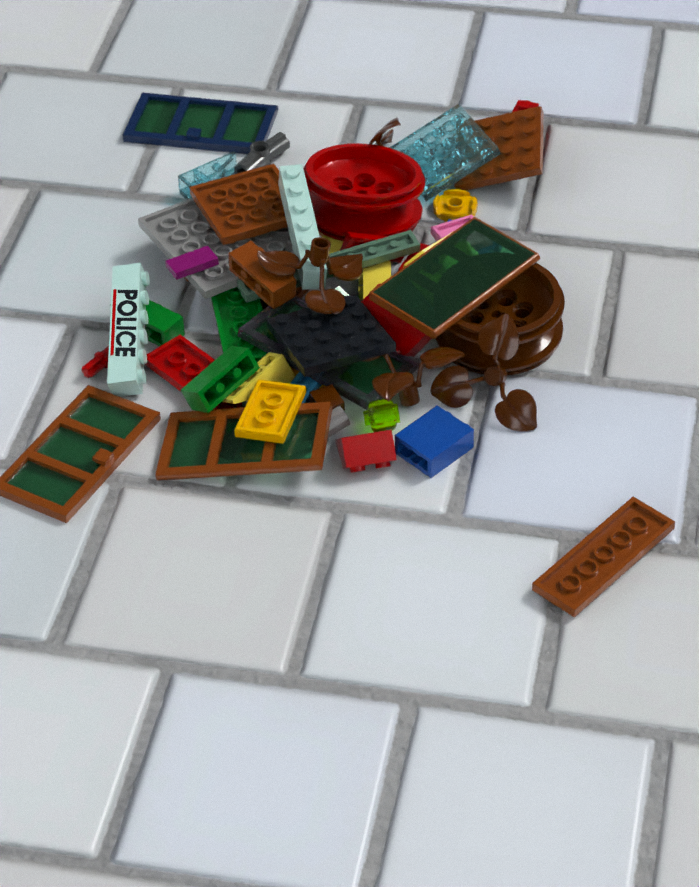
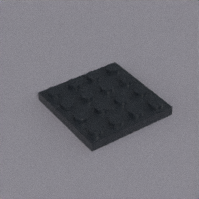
[267,295,396,377]

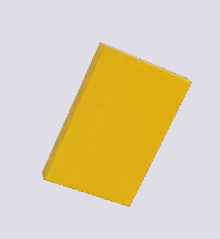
[234,380,306,444]

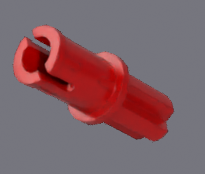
[81,345,109,378]

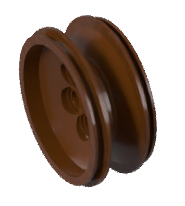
[433,254,565,375]

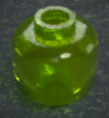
[363,399,400,432]

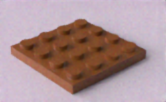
[454,106,544,191]
[190,163,288,245]

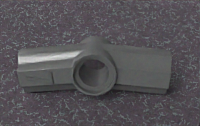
[234,132,290,174]

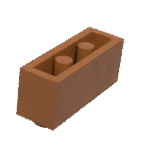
[228,241,297,309]

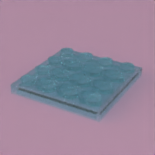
[389,104,501,201]

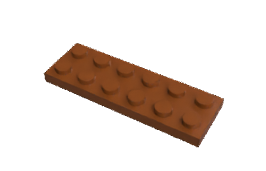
[532,497,675,617]

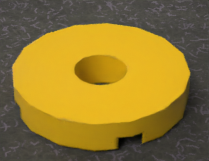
[433,189,478,222]

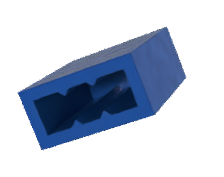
[395,405,474,478]

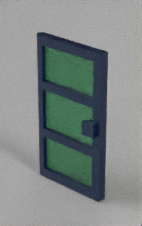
[123,92,278,154]

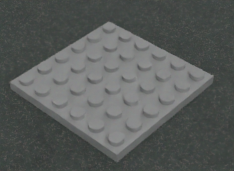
[138,198,323,299]

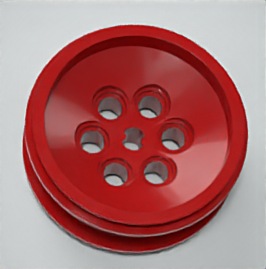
[303,143,425,241]

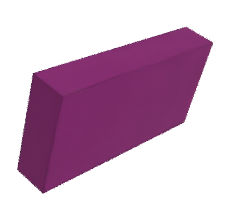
[165,245,219,280]

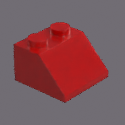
[335,430,397,473]

